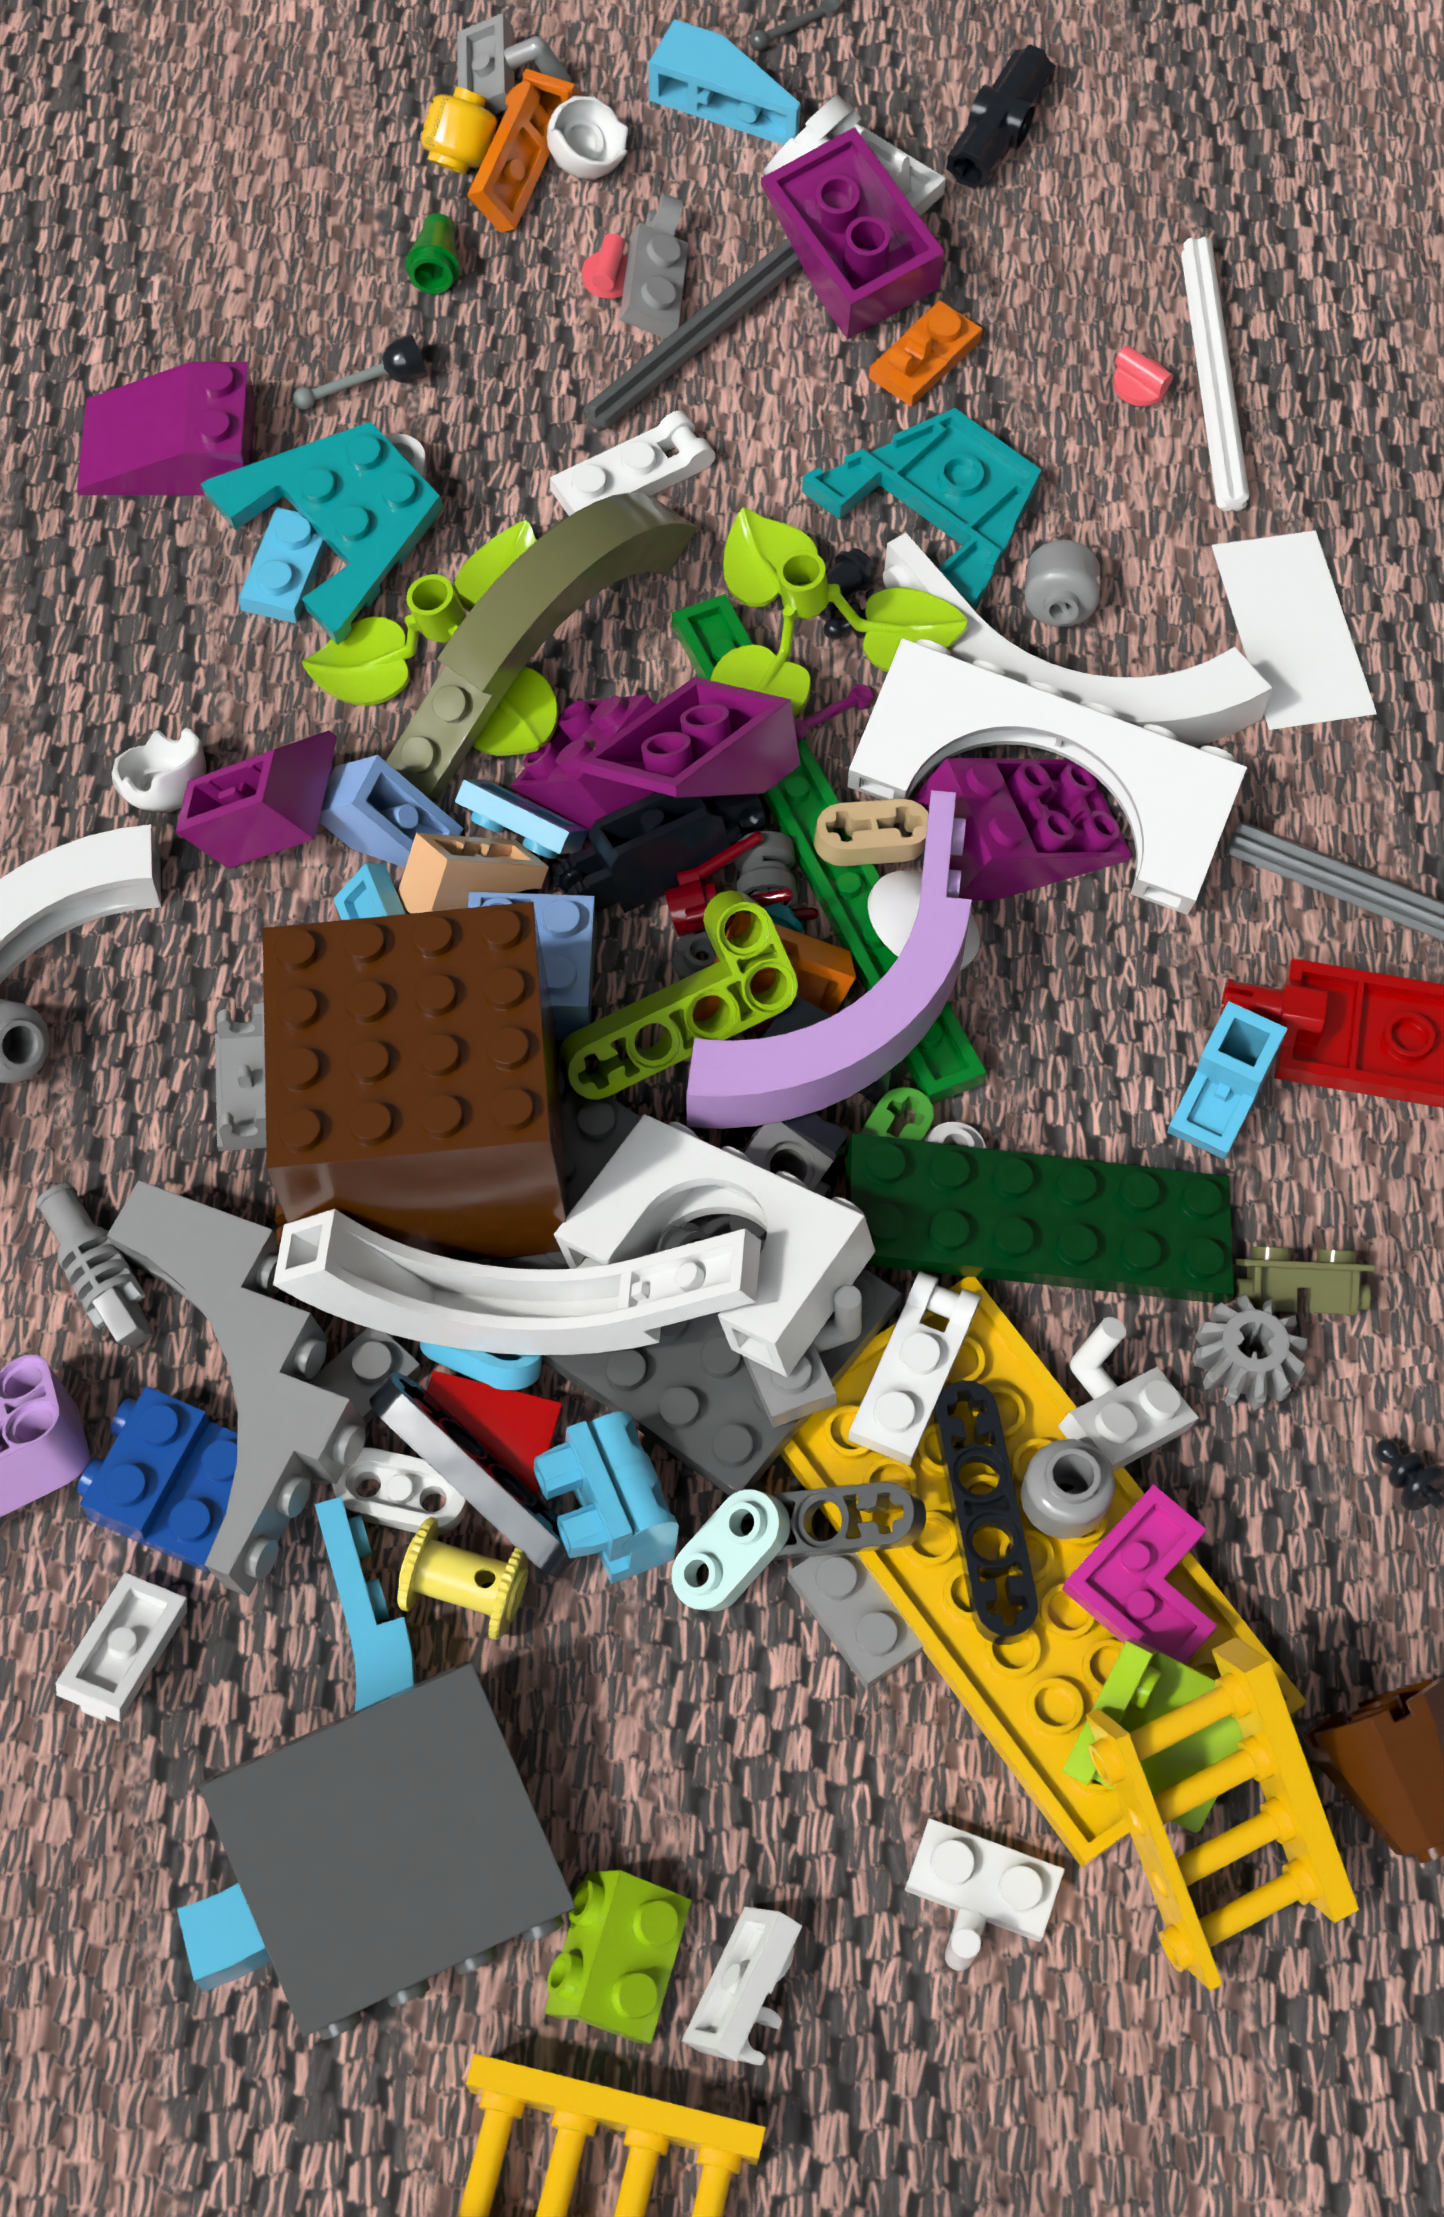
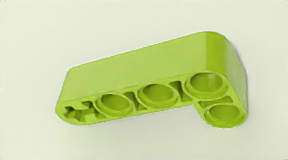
[558,890,798,1100]

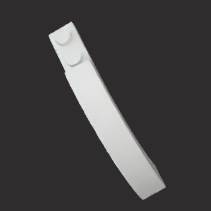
[883,533,1273,747]
[0,824,161,984]
[273,1209,761,1355]

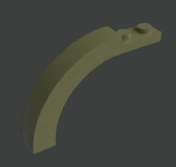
[386,493,698,799]

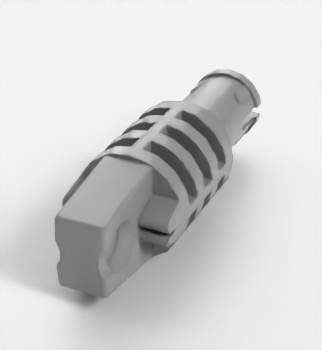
[36,1183,154,1349]

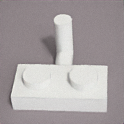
[1058,1317,1199,1472]
[904,1818,1065,1971]

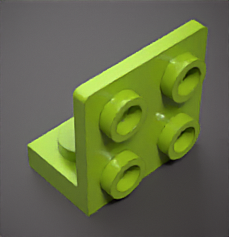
[1062,1637,1244,1833]

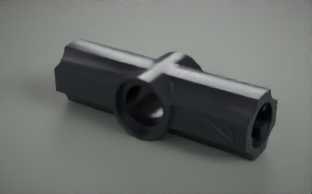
[946,44,1056,189]

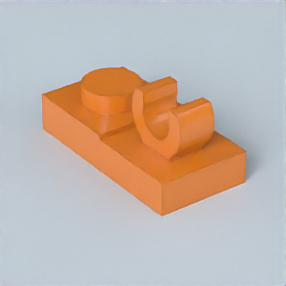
[869,300,983,407]

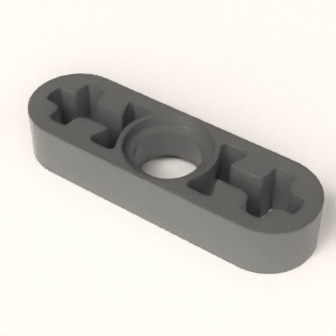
[741,1482,926,1561]

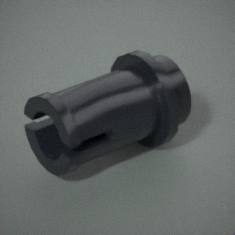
[818,548,877,621]

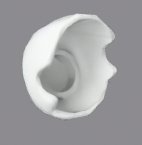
[547,96,628,180]
[112,728,206,812]

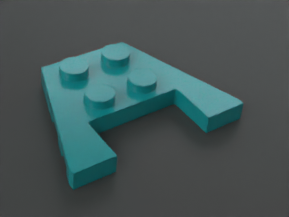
[802,408,1041,612]
[201,422,443,645]

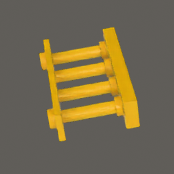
[1086,1637,1359,1991]
[458,2053,766,2217]

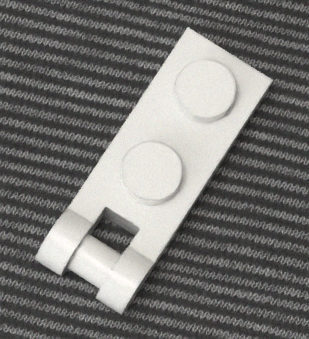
[550,411,716,516]
[848,1271,982,1466]

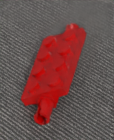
[1220,958,1444,1108]

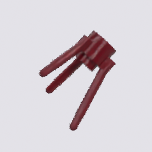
[665,832,818,937]

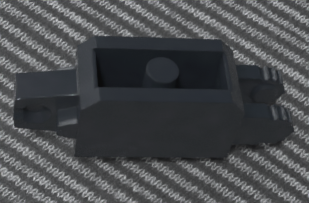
[553,792,766,913]

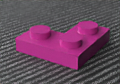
[1062,1484,1218,1664]

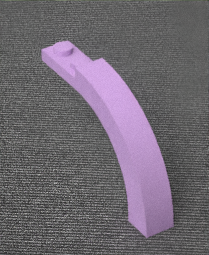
[686,790,972,1129]

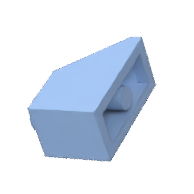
[320,755,463,868]

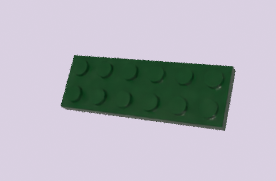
[846,1133,1234,1304]

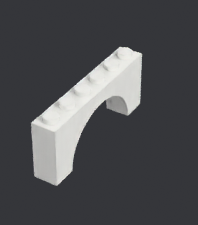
[847,638,1247,915]

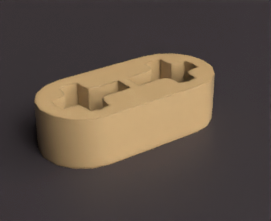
[814,799,928,866]

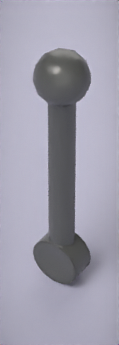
[749,0,841,51]

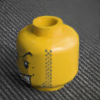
[420,87,497,175]

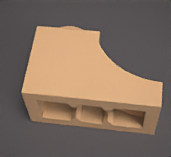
[397,833,549,914]

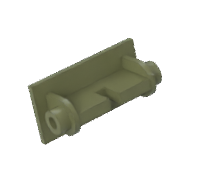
[1233,1246,1376,1316]

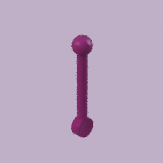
[794,684,874,741]

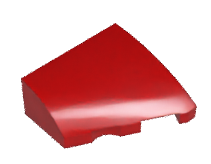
[427,1370,563,1498]

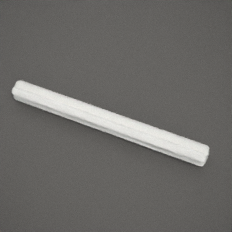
[1181,237,1250,512]

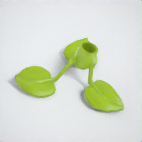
[710,507,968,718]
[302,520,558,756]

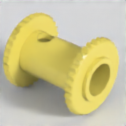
[397,1517,529,1640]

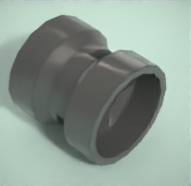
[735,831,798,908]

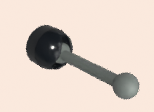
[293,334,427,410]

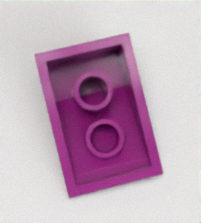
[761,127,945,339]
[77,362,256,495]
[578,677,800,798]

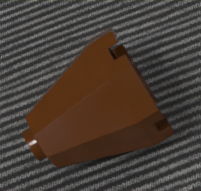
[1302,1678,1444,1863]

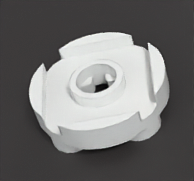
[763,95,863,175]

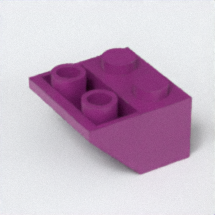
[510,694,655,833]
[175,730,337,868]

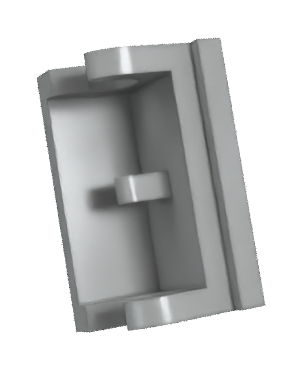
[215,1003,266,1151]

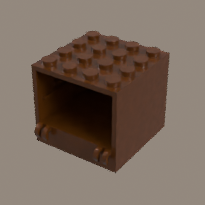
[263,902,569,1261]

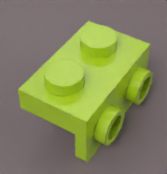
[545,1870,692,2044]

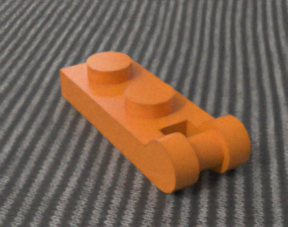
[467,81,554,233]

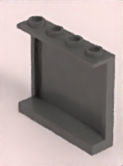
[199,1661,575,2040]

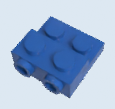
[77,1386,238,1573]

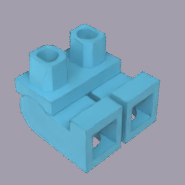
[534,1411,679,1584]

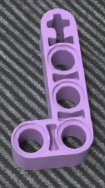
[0,1355,89,1517]

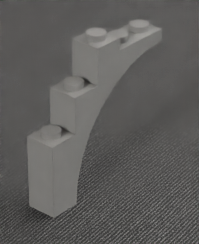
[107,1180,367,1597]

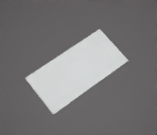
[1211,530,1377,730]

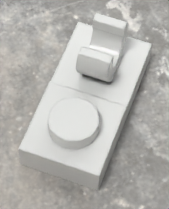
[56,1572,187,1723]
[682,1907,802,2065]

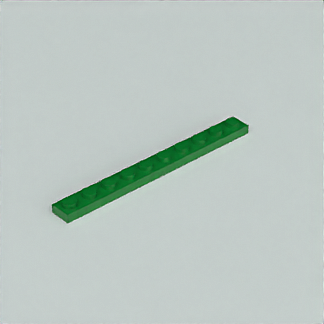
[672,594,986,1104]

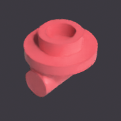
[582,233,627,298]
[1113,345,1173,406]

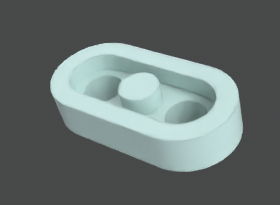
[672,1489,790,1611]

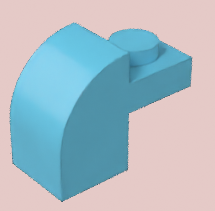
[1167,1001,1288,1160]

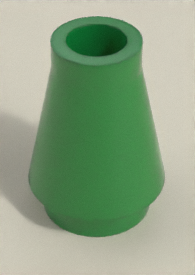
[405,214,460,294]

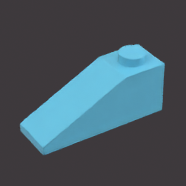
[649,19,801,145]

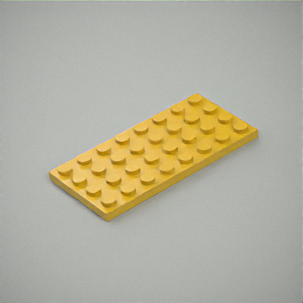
[780,1277,1307,1869]

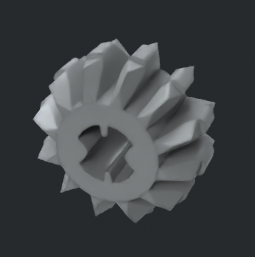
[1193,1294,1308,1411]

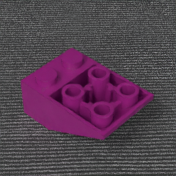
[911,758,1132,901]

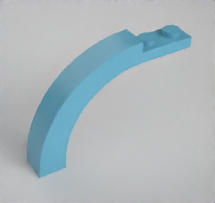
[177,1497,417,1992]

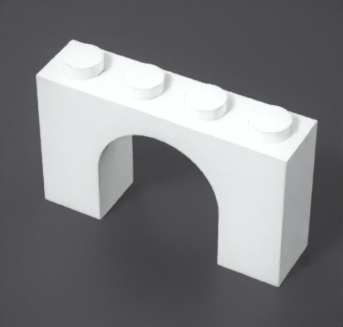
[554,1114,875,1378]

